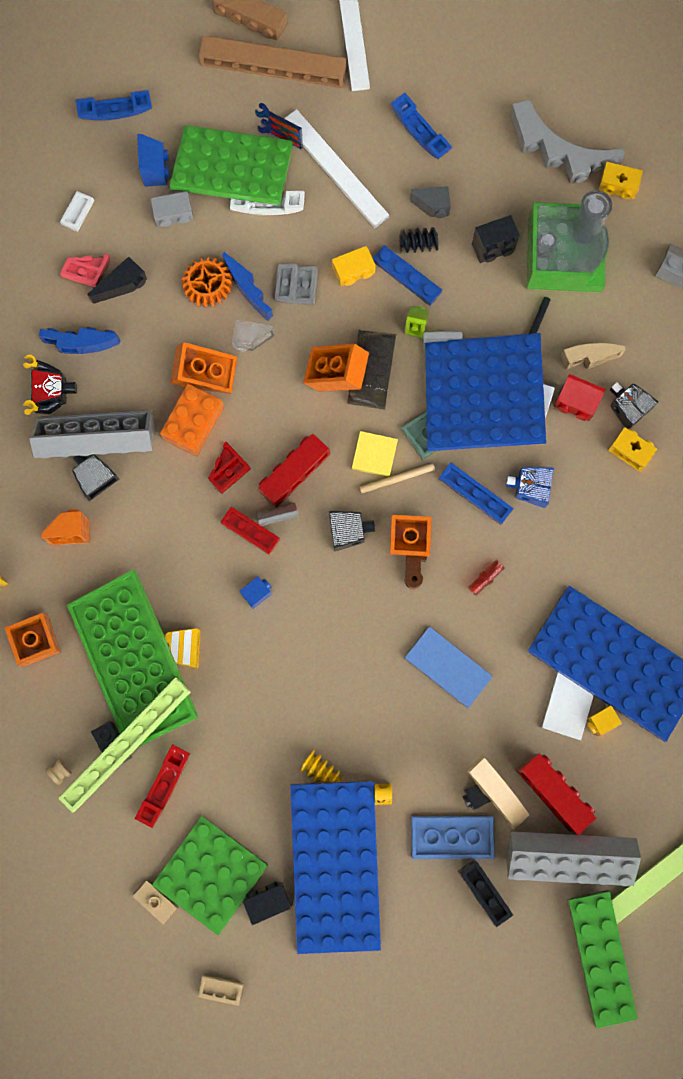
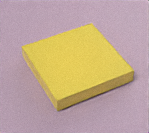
[352,431,398,477]

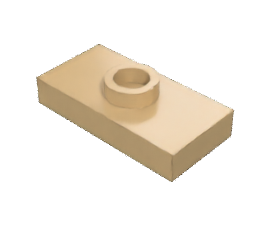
[133,880,178,925]
[198,974,244,1006]

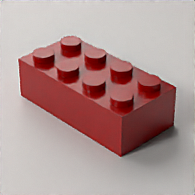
[515,753,597,835]

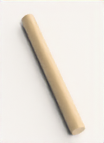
[359,463,435,494]

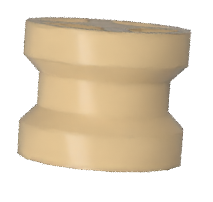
[46,759,72,785]

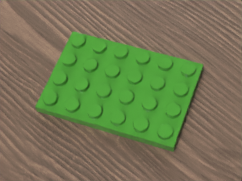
[170,125,293,206]

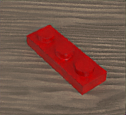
[220,507,280,555]

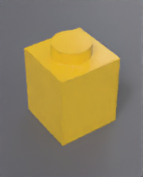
[587,705,622,736]

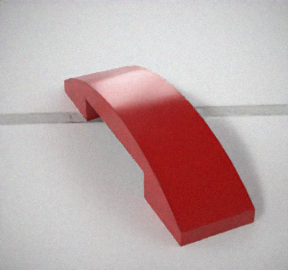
[134,744,191,828]

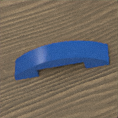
[76,90,152,120]
[391,92,452,159]

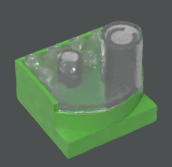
[527,190,613,292]

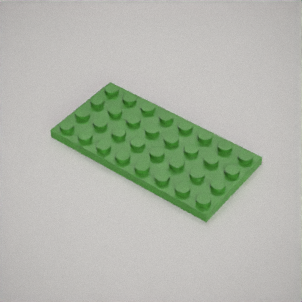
[67,570,199,748]

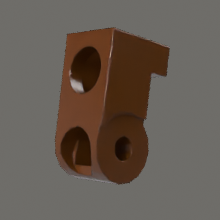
[405,555,427,589]

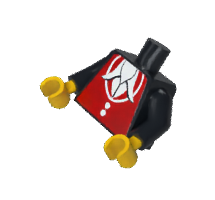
[23,355,77,415]

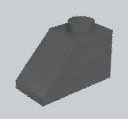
[410,186,451,218]

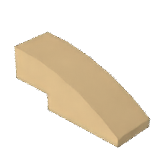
[560,343,626,370]

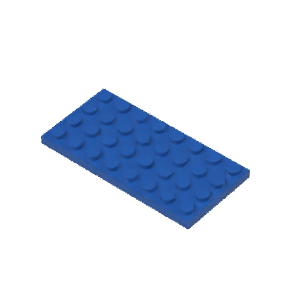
[527,586,683,742]
[290,780,381,954]

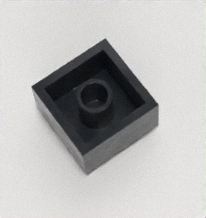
[472,215,520,263]

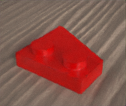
[208,442,251,494]

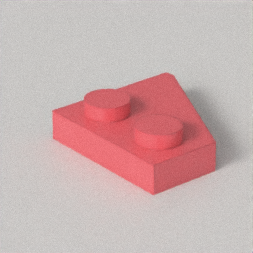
[60,254,110,287]

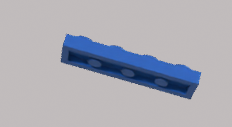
[373,245,442,306]
[439,462,514,525]

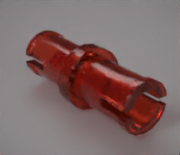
[468,560,505,596]

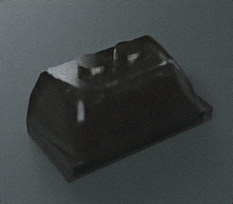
[347,330,397,410]

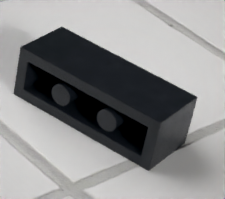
[458,859,513,928]

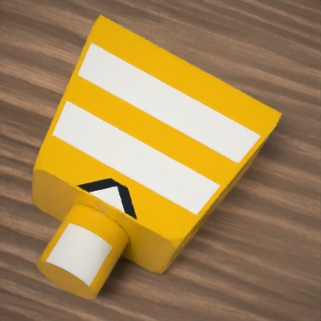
[165,629,200,669]

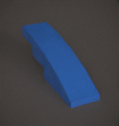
[222,252,273,321]

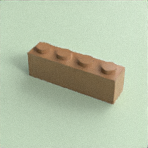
[212,0,287,40]

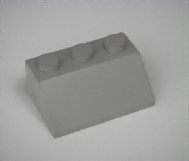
[655,244,683,289]

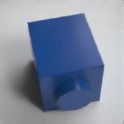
[239,577,272,609]

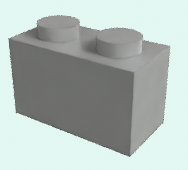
[151,191,194,227]

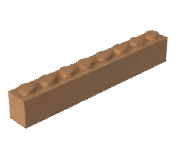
[199,36,346,88]

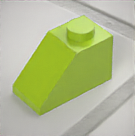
[405,306,429,338]

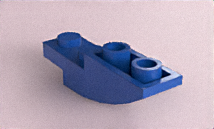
[39,327,120,354]

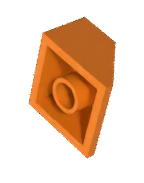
[41,509,90,545]
[390,515,432,557]

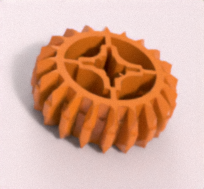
[181,256,233,308]

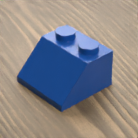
[137,134,170,187]

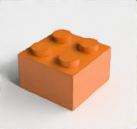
[4,613,61,667]

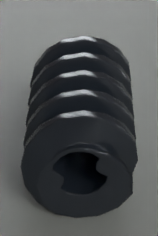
[399,227,439,253]

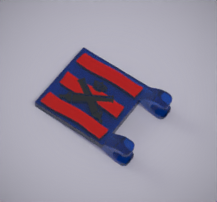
[255,103,303,150]

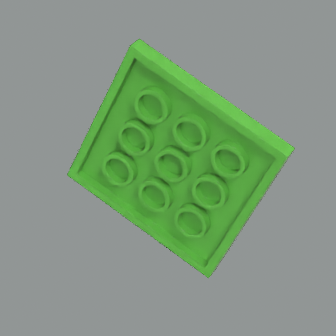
[152,816,268,935]

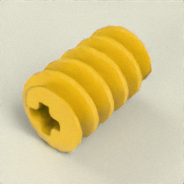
[300,749,345,783]

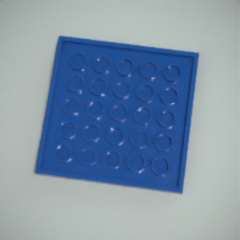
[425,333,546,451]

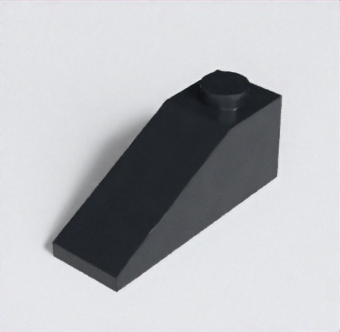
[87,257,147,304]

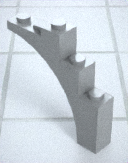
[510,100,625,183]

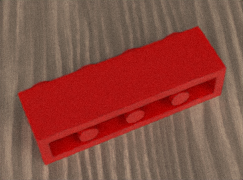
[258,433,331,508]

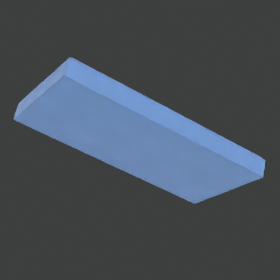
[405,627,493,708]
[411,816,495,859]

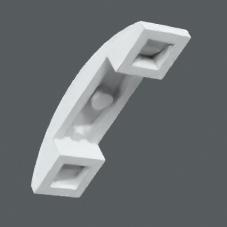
[230,191,305,215]

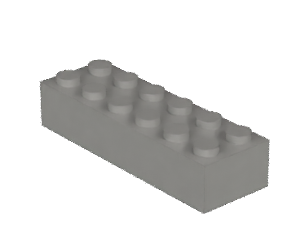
[29,410,155,459]
[506,831,641,886]

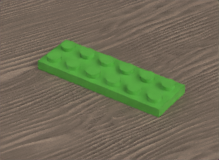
[568,890,638,1028]

